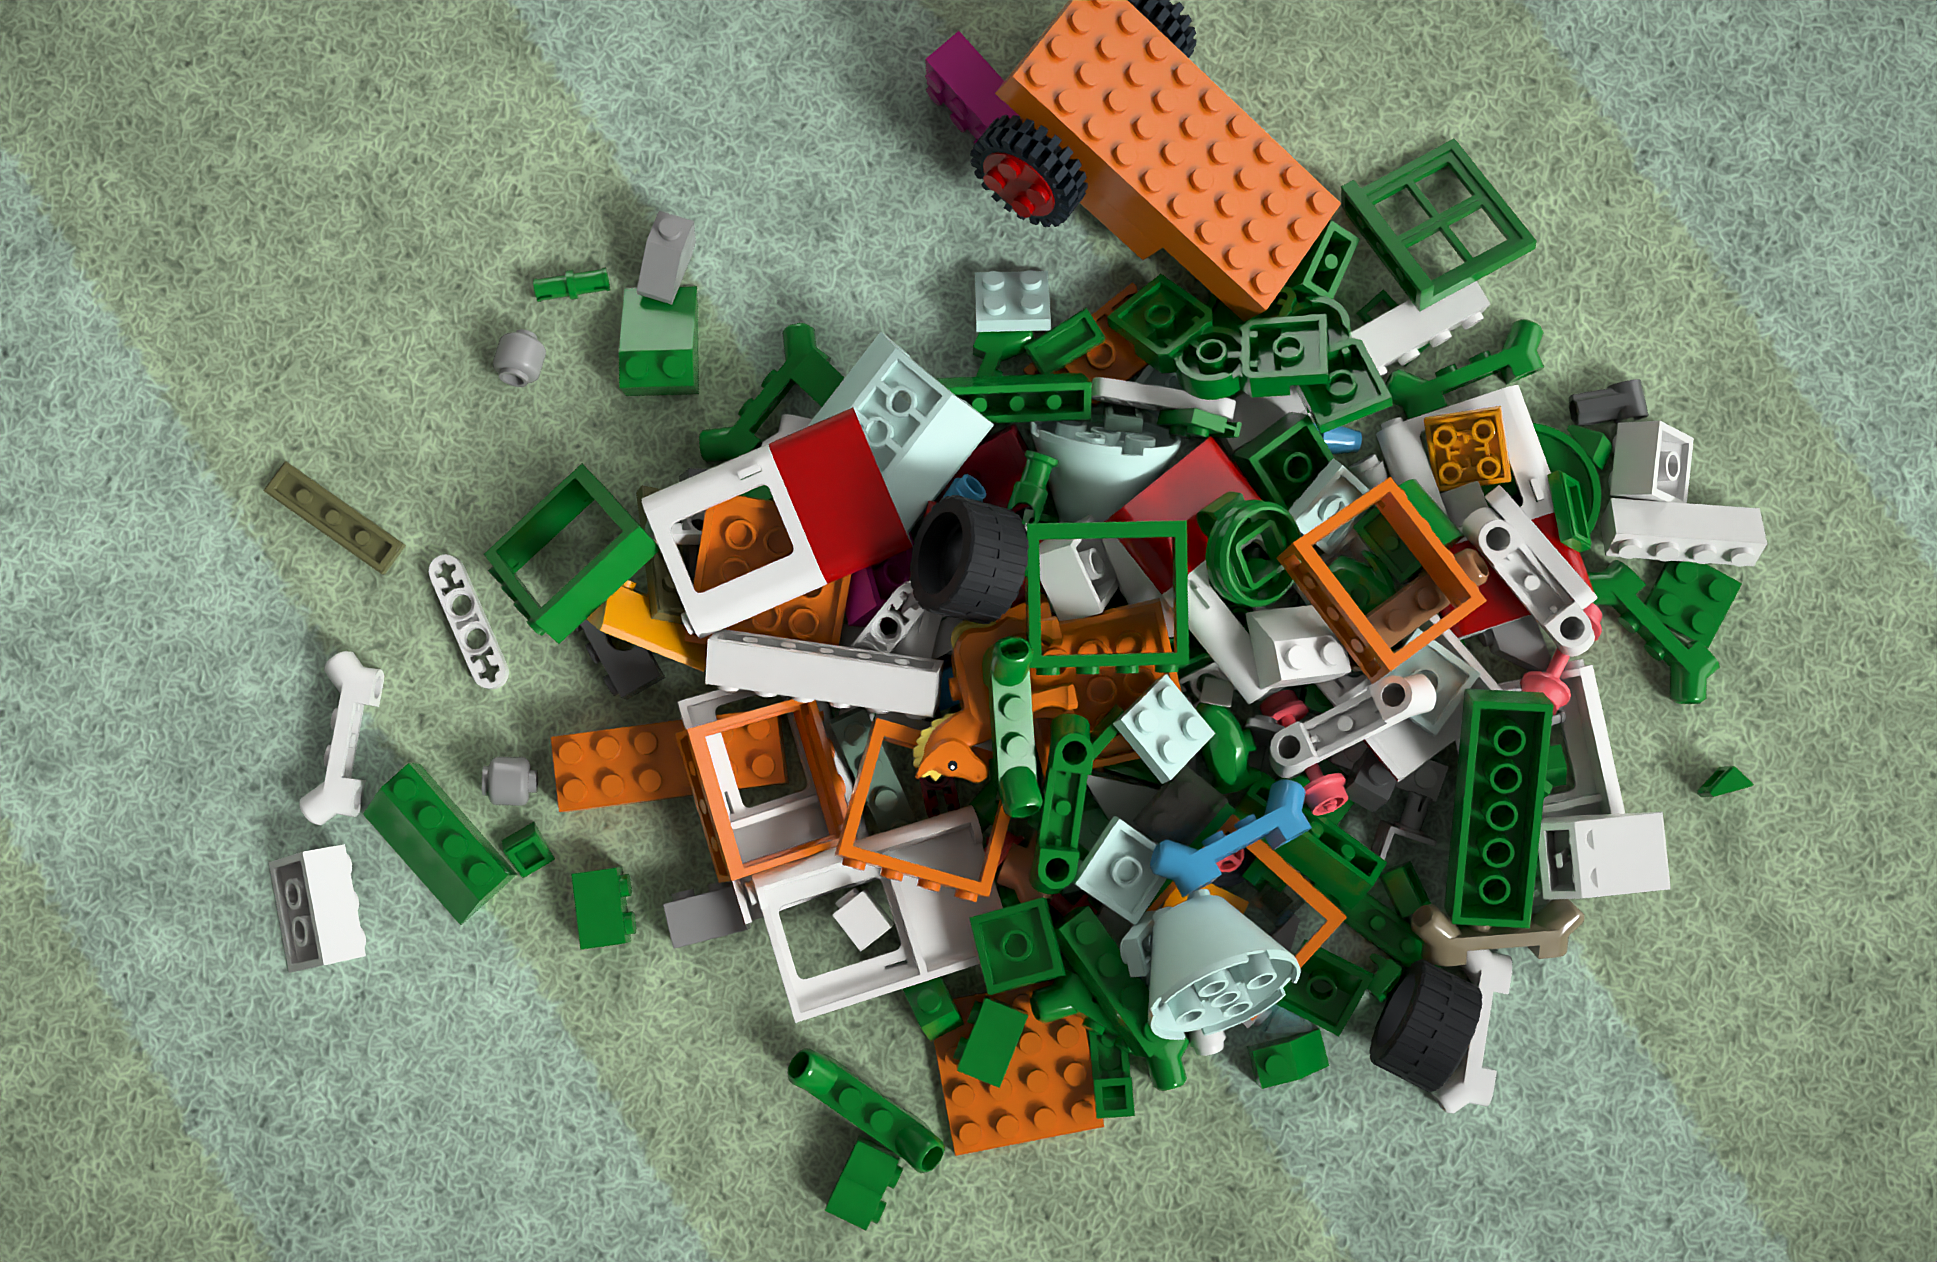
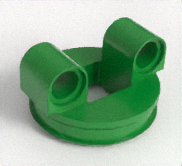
[1196,491,1302,609]

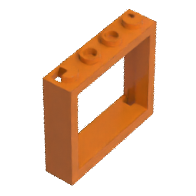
[1277,477,1487,684]
[675,699,857,883]
[834,718,1010,902]
[1146,814,1347,1021]

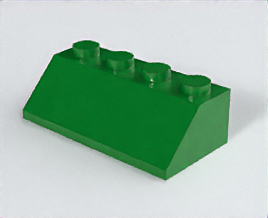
[363,763,518,925]

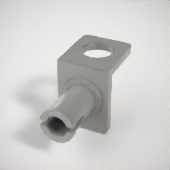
[1371,791,1437,860]

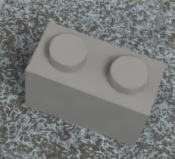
[663,881,751,949]

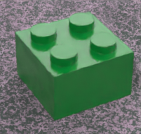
[1232,412,1336,511]

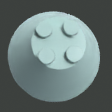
[1030,414,1181,523]
[1148,889,1301,1040]

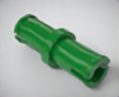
[533,267,611,302]

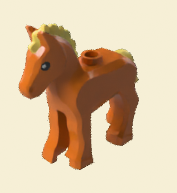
[913,594,1078,783]

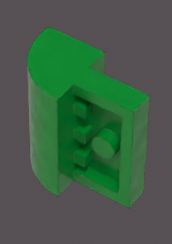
[1353,479,1465,585]

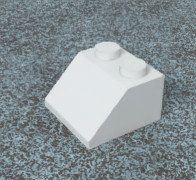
[1608,421,1694,503]
[1039,514,1119,621]
[1246,605,1351,690]

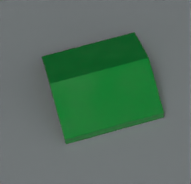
[1276,939,1374,1037]

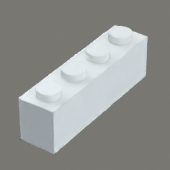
[1601,498,1767,567]

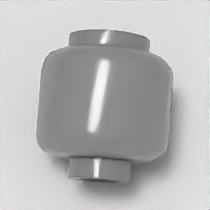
[493,329,546,387]
[482,757,538,806]

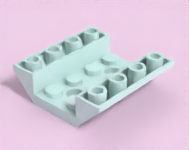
[807,332,994,533]

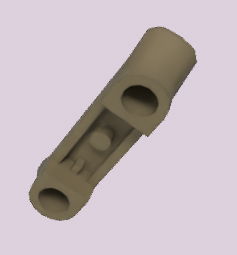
[1410,899,1584,966]

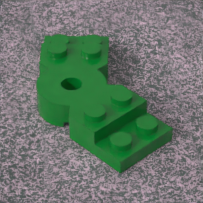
[1107,273,1328,400]
[1206,286,1393,434]

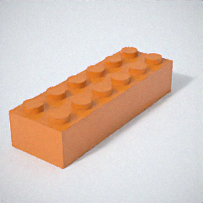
[551,710,789,812]

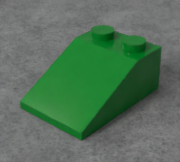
[619,286,699,396]

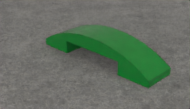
[1088,997,1135,1119]

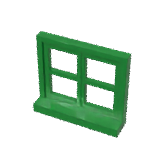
[1341,138,1537,312]

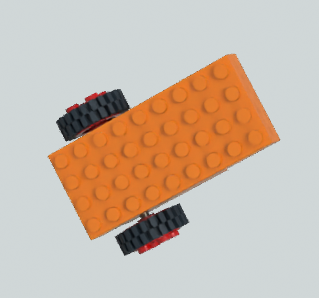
[970,0,1341,322]

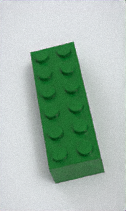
[1444,689,1554,928]

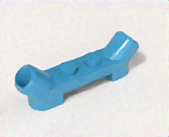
[1150,779,1312,897]

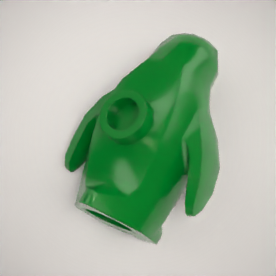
[1328,550,1397,615]
[1195,702,1262,795]

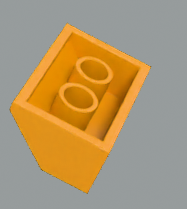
[586,580,707,672]

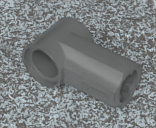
[1569,379,1649,426]

